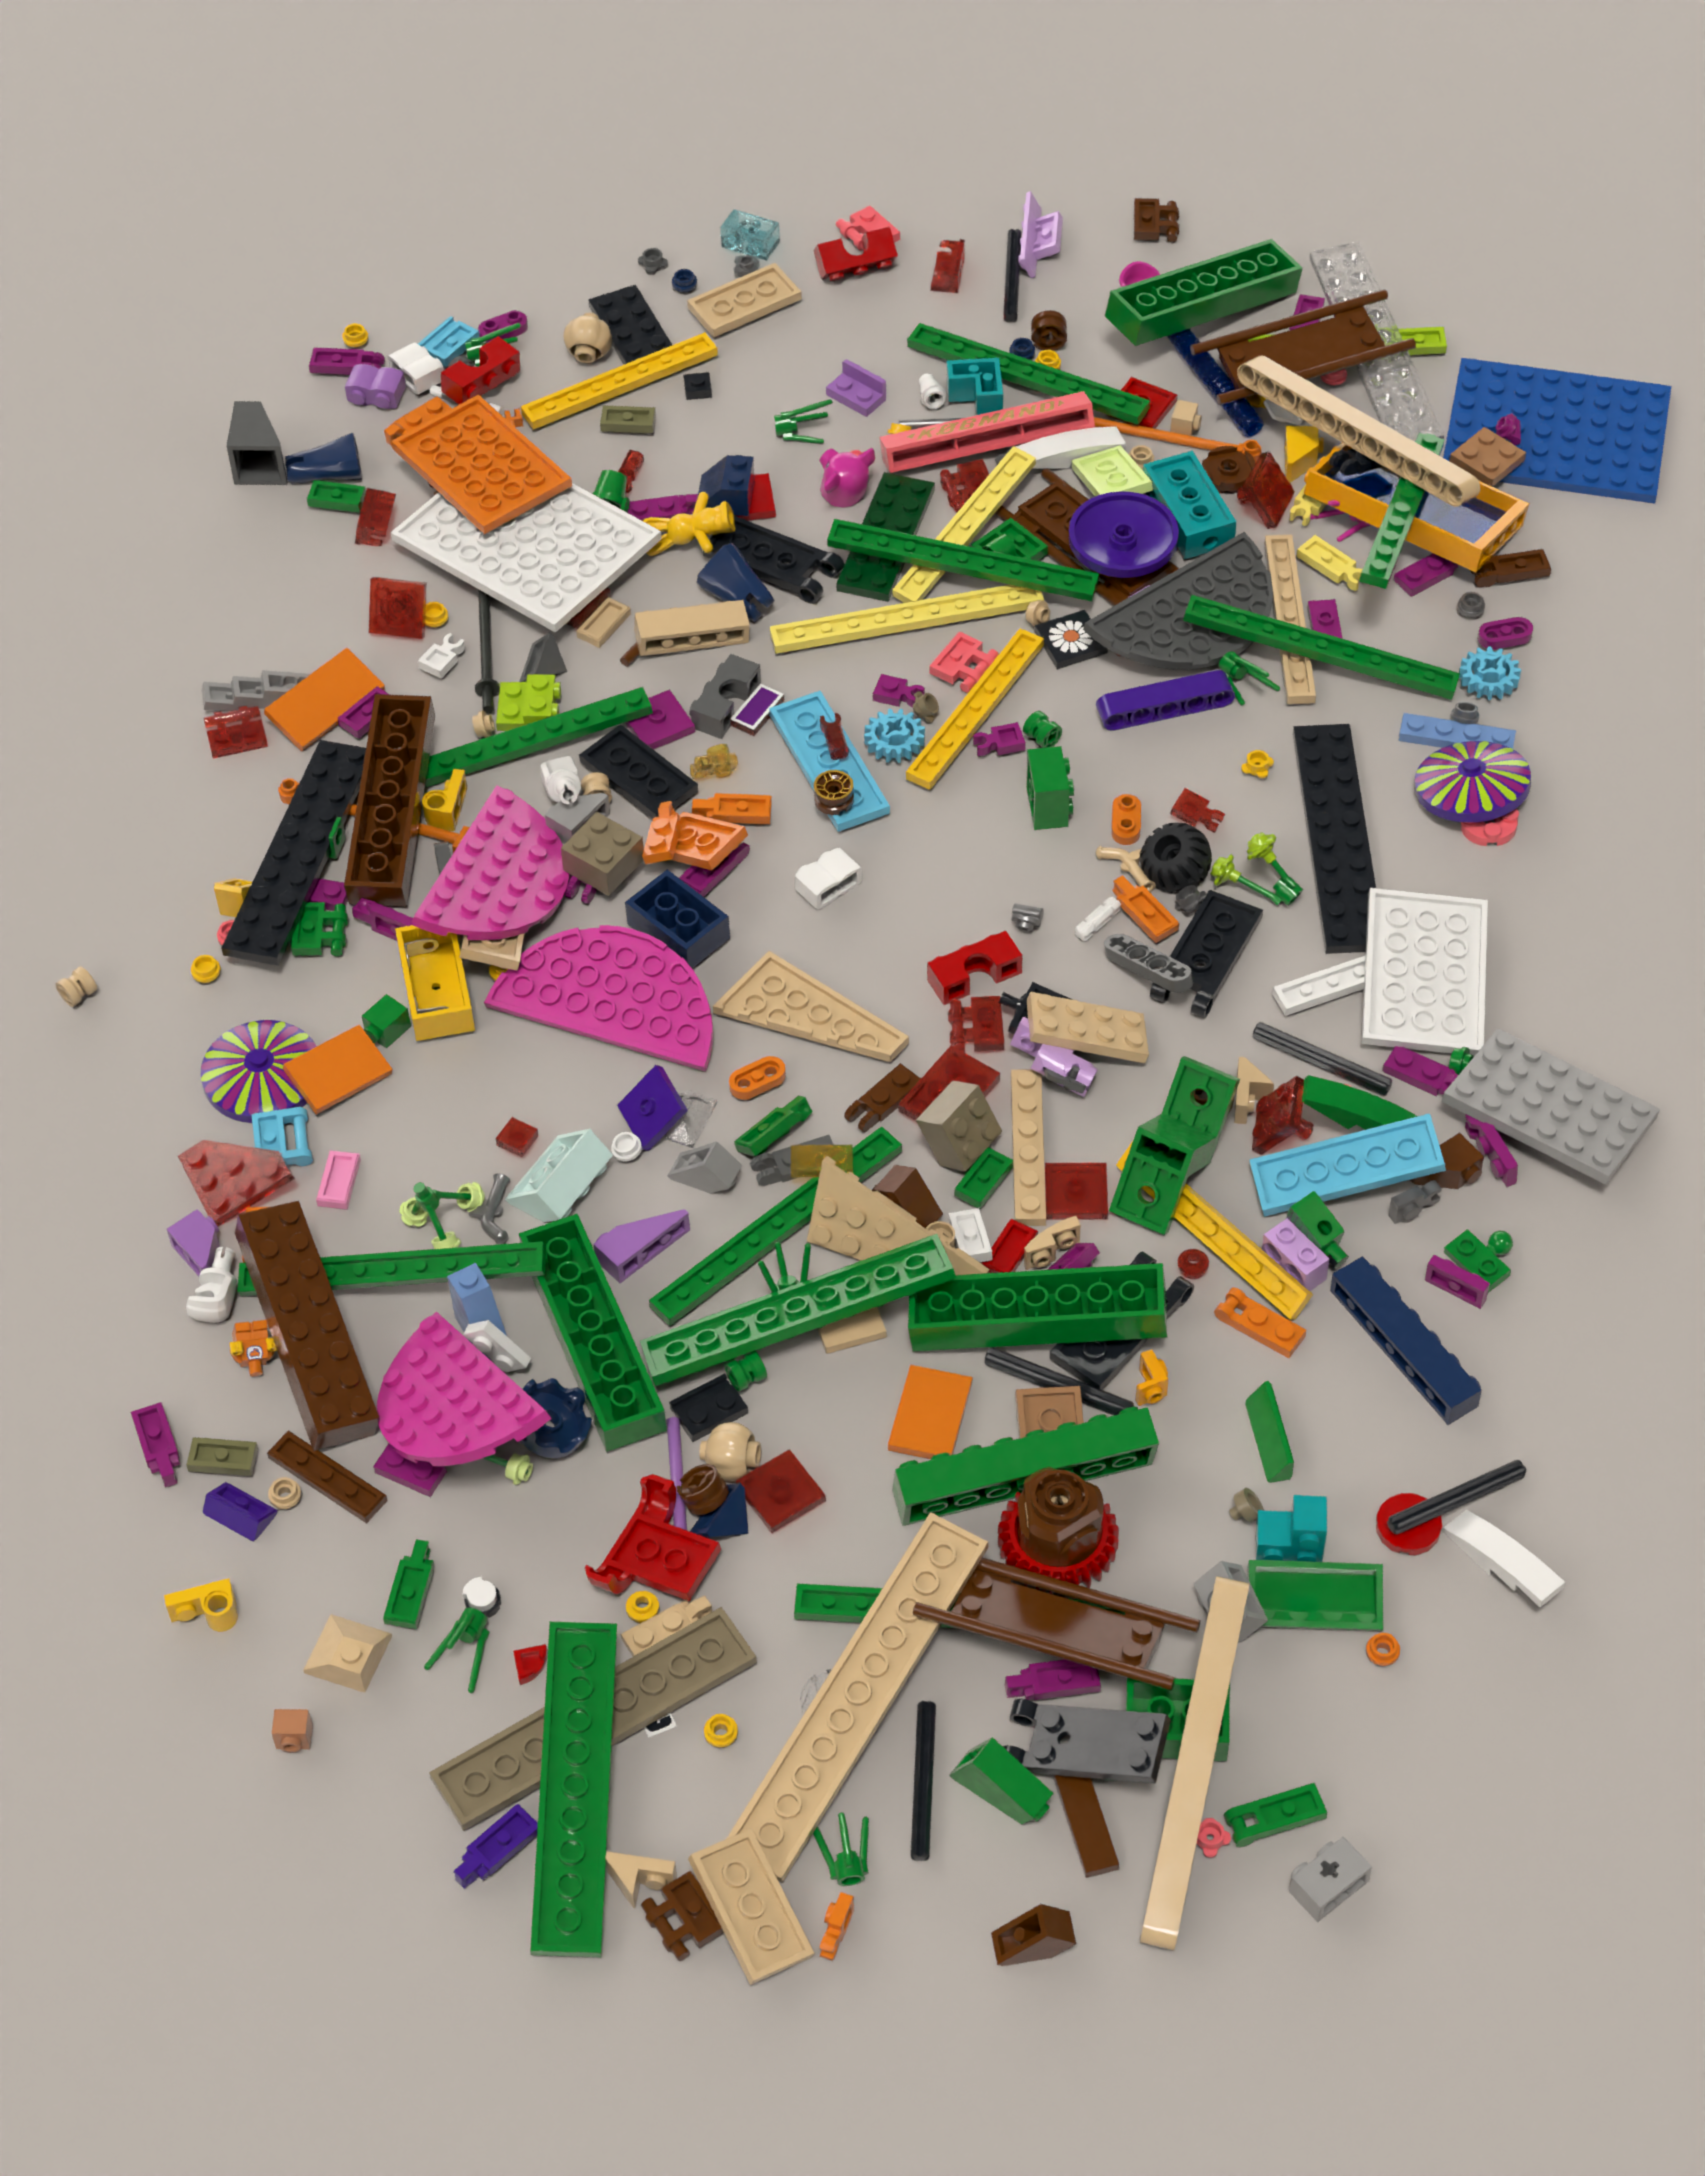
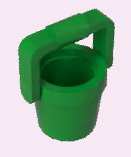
[592,470,630,513]

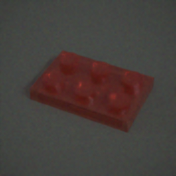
[898,1045,1000,1121]

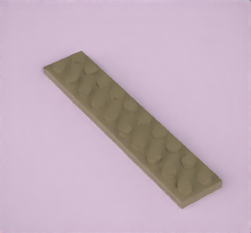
[429,1607,757,1831]

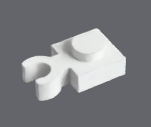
[418,633,465,679]

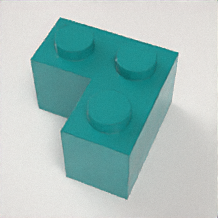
[947,358,1003,415]
[1256,1495,1327,1562]

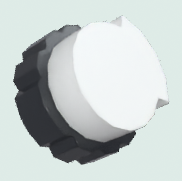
[462,1576,501,1617]

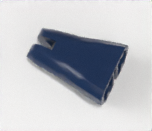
[285,432,362,483]
[696,543,775,622]

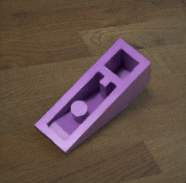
[593,1209,690,1283]

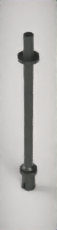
[475,589,500,713]

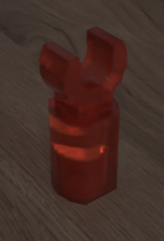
[618,450,644,493]
[820,713,849,760]

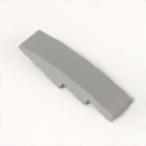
[202,670,310,710]

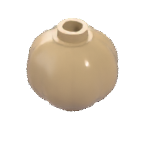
[563,313,612,363]
[699,1422,761,1483]

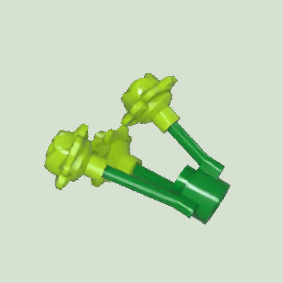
[1210,832,1304,906]

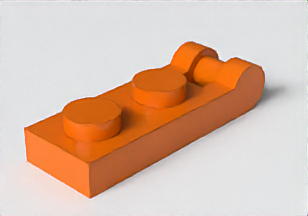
[1214,1287,1307,1358]

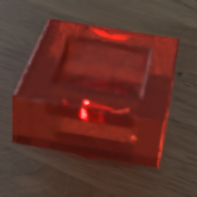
[495,1117,539,1157]

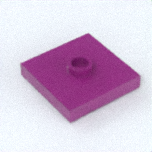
[625,689,695,749]

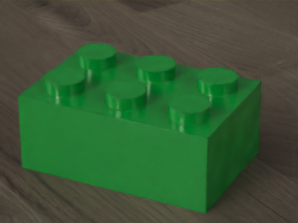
[1125,1678,1230,1762]

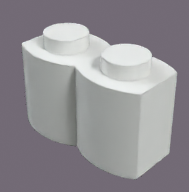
[387,342,444,395]
[795,848,862,909]

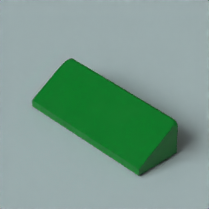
[1245,1381,1294,1483]

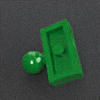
[1444,1229,1513,1293]

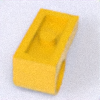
[422,769,467,832]
[164,1578,238,1632]

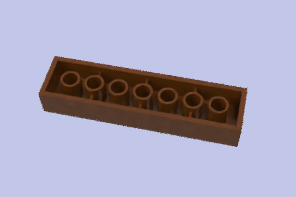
[344,694,436,907]
[235,1200,380,1451]

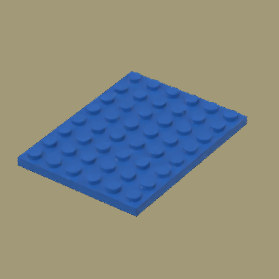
[1443,358,1672,504]

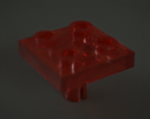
[1237,451,1295,529]
[369,577,427,639]
[1252,1076,1314,1155]

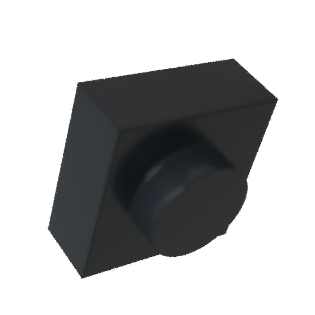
[683,372,712,400]

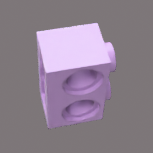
[1262,1218,1329,1291]

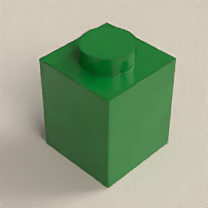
[362,994,411,1049]

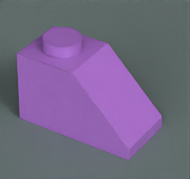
[167,1209,220,1277]

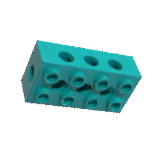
[1143,450,1237,559]

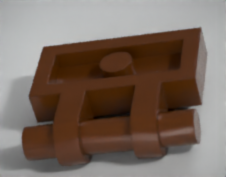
[1134,198,1180,242]
[641,1870,724,1961]

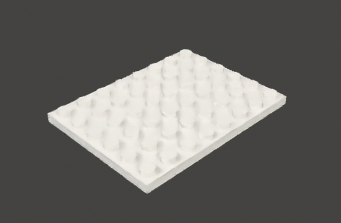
[391,483,662,632]

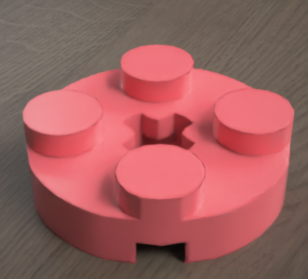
[1460,809,1519,846]

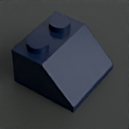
[697,455,755,516]

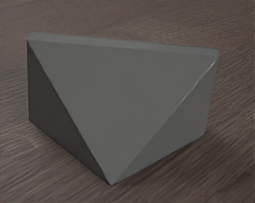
[519,632,567,682]

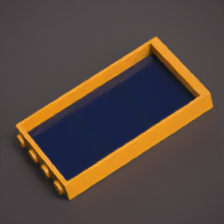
[1304,443,1529,573]

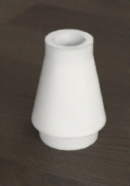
[919,374,946,409]

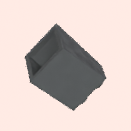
[226,401,288,485]

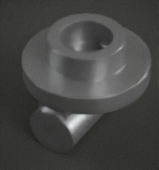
[1011,903,1044,931]

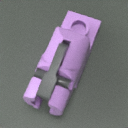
[1010,1017,1098,1097]

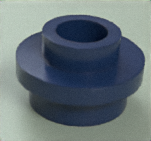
[672,269,697,293]
[1009,337,1035,360]

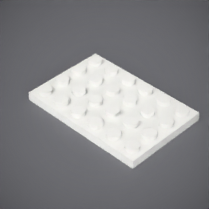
[1361,888,1488,1056]

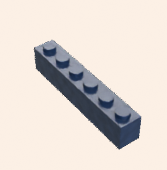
[1330,1256,1482,1425]

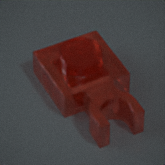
[1170,788,1225,833]

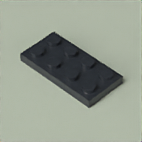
[588,284,672,365]
[579,724,698,819]

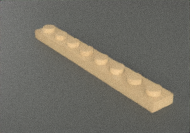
[1264,534,1316,704]

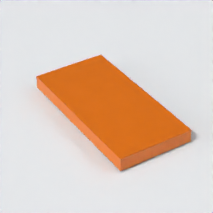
[264,647,385,752]

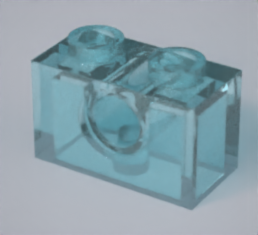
[720,209,780,261]

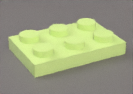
[1071,445,1153,497]

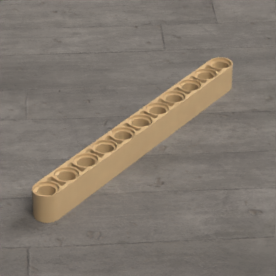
[1237,356,1480,507]
[1140,1576,1250,1950]

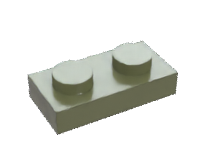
[600,405,656,433]
[186,1437,258,1476]

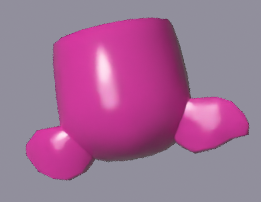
[819,447,875,508]

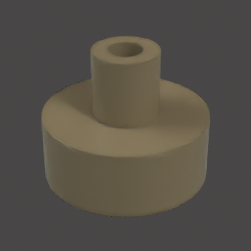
[1229,1487,1264,1523]

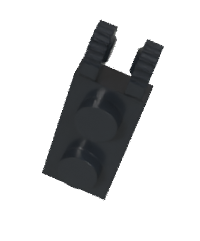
[1329,449,1383,476]

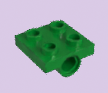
[971,518,1048,561]

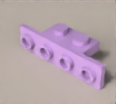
[1018,191,1063,278]

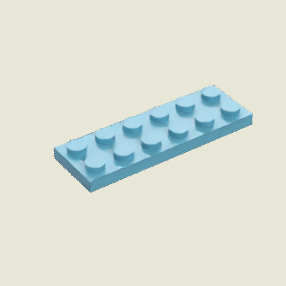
[769,691,890,832]
[1249,1113,1446,1217]

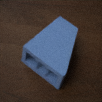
[447,1263,507,1360]

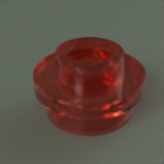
[1177,1249,1209,1279]

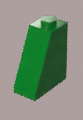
[949,1737,1053,1825]

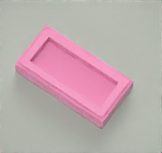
[316,1150,361,1209]

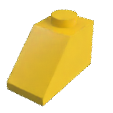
[1284,426,1324,483]

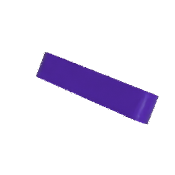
[1096,670,1235,731]

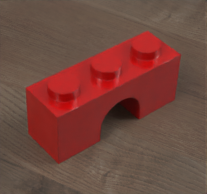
[813,226,898,281]
[441,336,520,405]
[927,931,1023,1005]

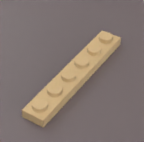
[1011,1069,1046,1226]

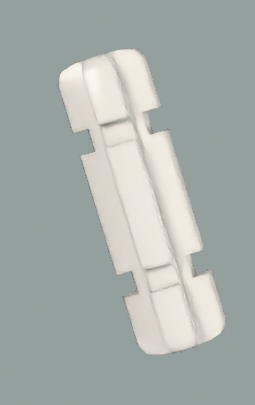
[1075,897,1121,941]

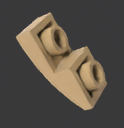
[1024,1216,1081,1270]

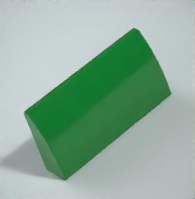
[1247,1560,1383,1631]

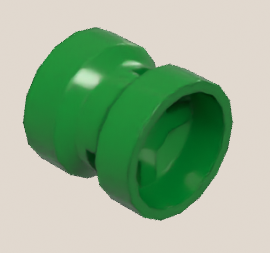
[1023,710,1062,748]
[724,1351,767,1392]

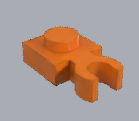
[819,1892,854,1961]

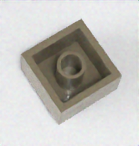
[561,812,644,896]
[916,1081,1002,1171]

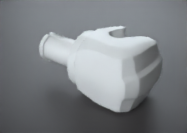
[540,756,582,804]
[186,1247,237,1323]

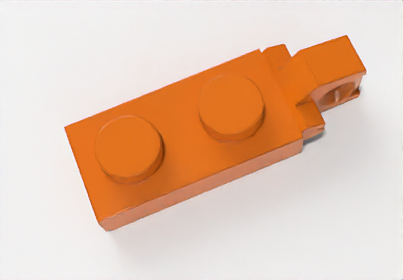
[384,396,452,446]
[692,793,772,824]
[642,801,682,864]
[1112,875,1179,943]

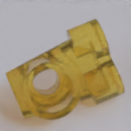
[690,744,738,779]

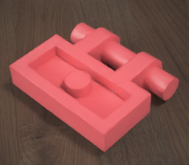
[836,206,900,251]
[929,631,999,692]

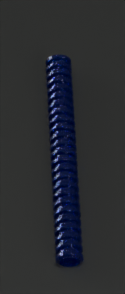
[1167,328,1264,437]

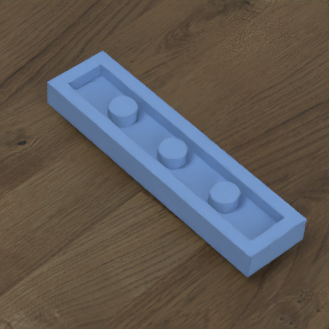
[1398,713,1516,749]

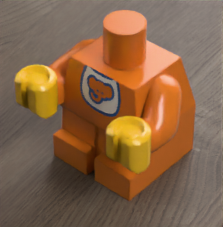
[229,1320,277,1377]

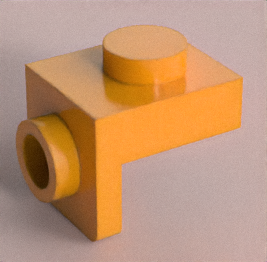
[1135,1349,1168,1406]

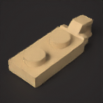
[621,1596,712,1656]

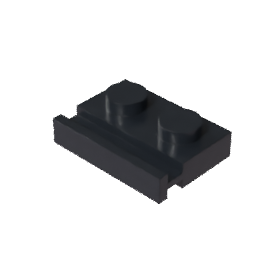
[669,1373,748,1442]

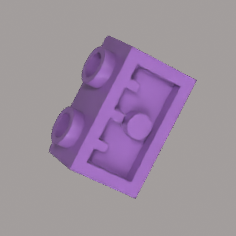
[826,359,886,417]

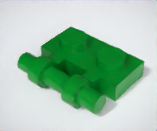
[291,902,348,956]

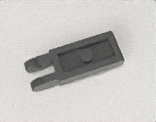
[750,1135,839,1186]

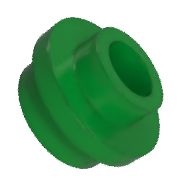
[1449,1046,1473,1075]

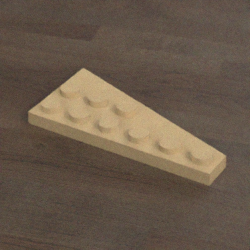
[713,951,909,1062]
[807,1156,989,1275]

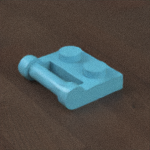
[252,1107,313,1170]

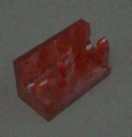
[931,239,965,293]
[355,488,396,546]

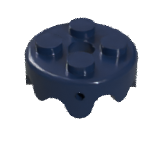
[520,1378,592,1459]

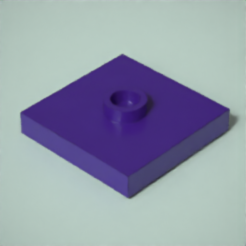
[617,1065,688,1151]

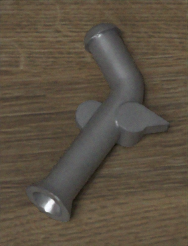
[469,1173,510,1244]

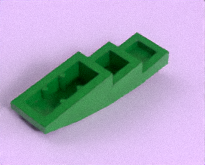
[1302,1075,1418,1130]

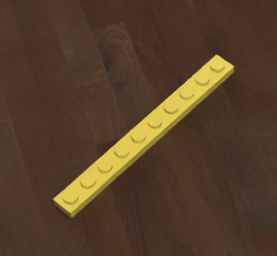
[769,585,1044,654]

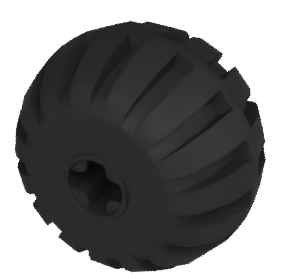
[1140,822,1212,893]

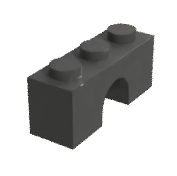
[689,654,761,739]

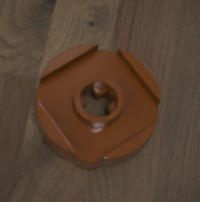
[1202,446,1256,494]

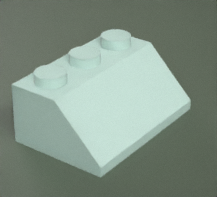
[505,1129,613,1222]

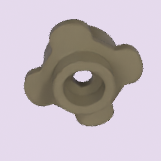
[913,691,939,723]

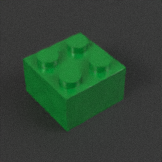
[1026,746,1074,830]

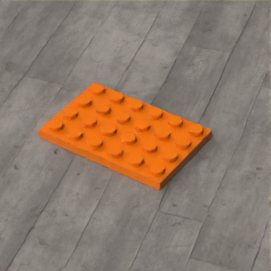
[391,394,572,535]

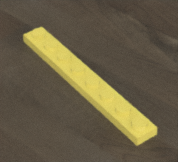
[892,446,1036,603]

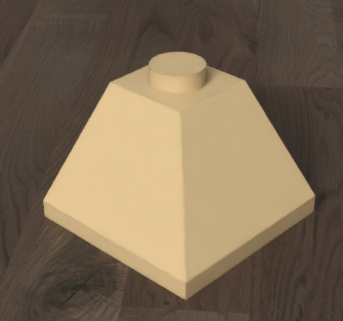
[303,1614,392,1693]

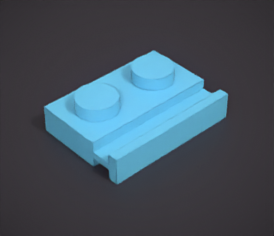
[418,316,479,367]

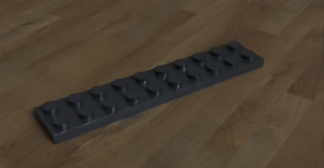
[1293,724,1376,954]
[222,740,366,966]

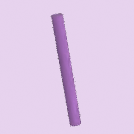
[667,1417,687,1530]

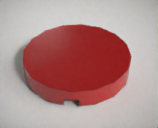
[1376,1493,1442,1555]

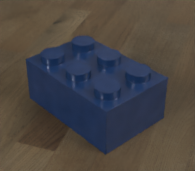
[625,869,730,968]

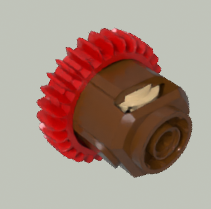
[997,1467,1119,1594]

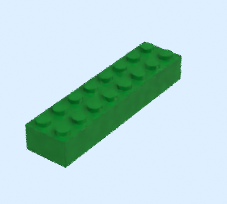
[1104,239,1303,346]
[519,1213,667,1452]
[908,1263,1167,1351]
[892,1407,1159,1526]

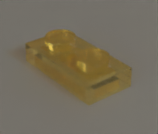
[791,1144,853,1178]

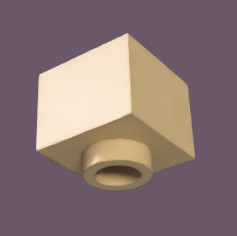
[1170,400,1202,436]

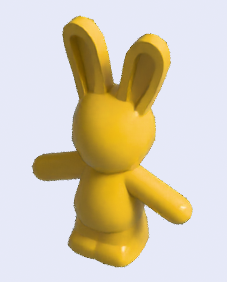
[643,492,735,556]

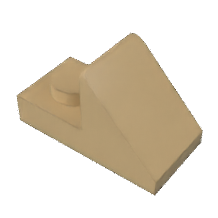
[1234,1057,1274,1124]
[605,1851,677,1908]

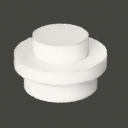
[611,1132,642,1162]

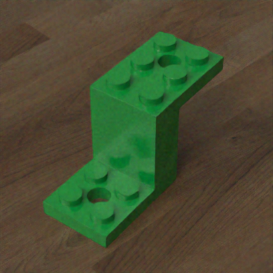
[1109,1056,1240,1235]

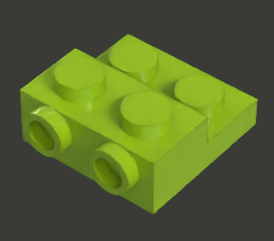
[496,674,561,731]

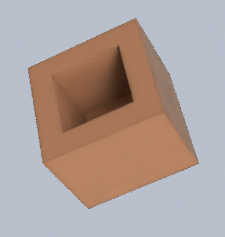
[271,1709,313,1752]

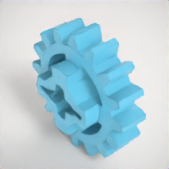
[1459,646,1521,700]
[864,709,925,763]

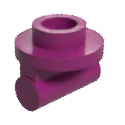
[1496,414,1521,445]

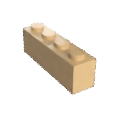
[634,600,750,656]

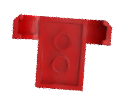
[584,1474,722,1601]

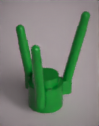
[465,323,521,367]
[774,399,833,444]
[1219,651,1280,706]
[758,1242,811,1293]
[424,1608,490,1693]
[813,1812,869,1886]

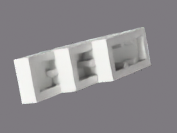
[1016,427,1126,469]
[1442,1509,1565,1607]

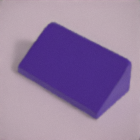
[203,1482,278,1541]

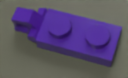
[453,1804,538,1889]

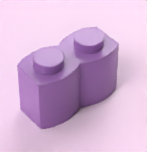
[345,364,406,409]

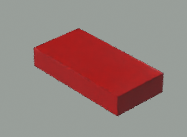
[981,1219,1038,1273]

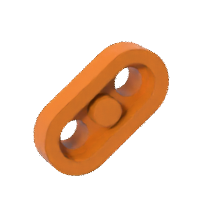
[1111,794,1141,845]
[729,1056,786,1100]

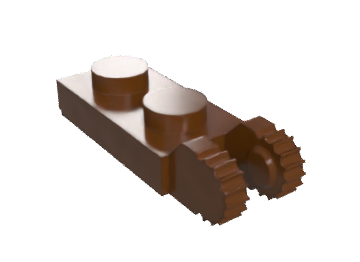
[1470,549,1551,588]
[844,1063,923,1132]

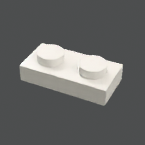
[948,1208,992,1262]
[463,1320,531,1372]

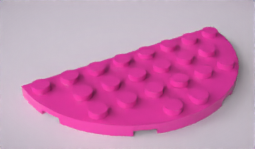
[411,785,569,940]
[484,925,713,1072]
[377,1311,551,1466]

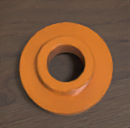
[1366,1632,1400,1666]

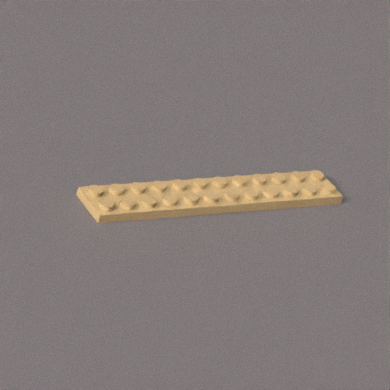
[726,1512,989,1883]

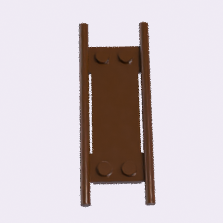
[1190,289,1416,405]
[995,468,1180,606]
[913,1558,1201,1691]

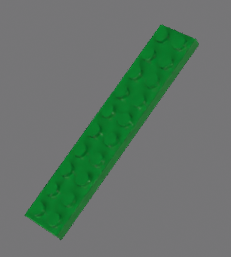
[640,1234,956,1386]
[530,1621,617,1957]

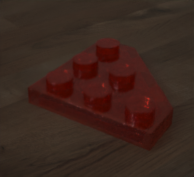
[178,1140,295,1227]

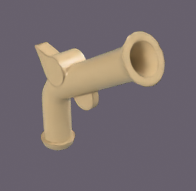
[1096,846,1156,892]

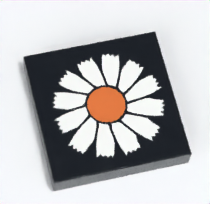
[1034,609,1108,669]

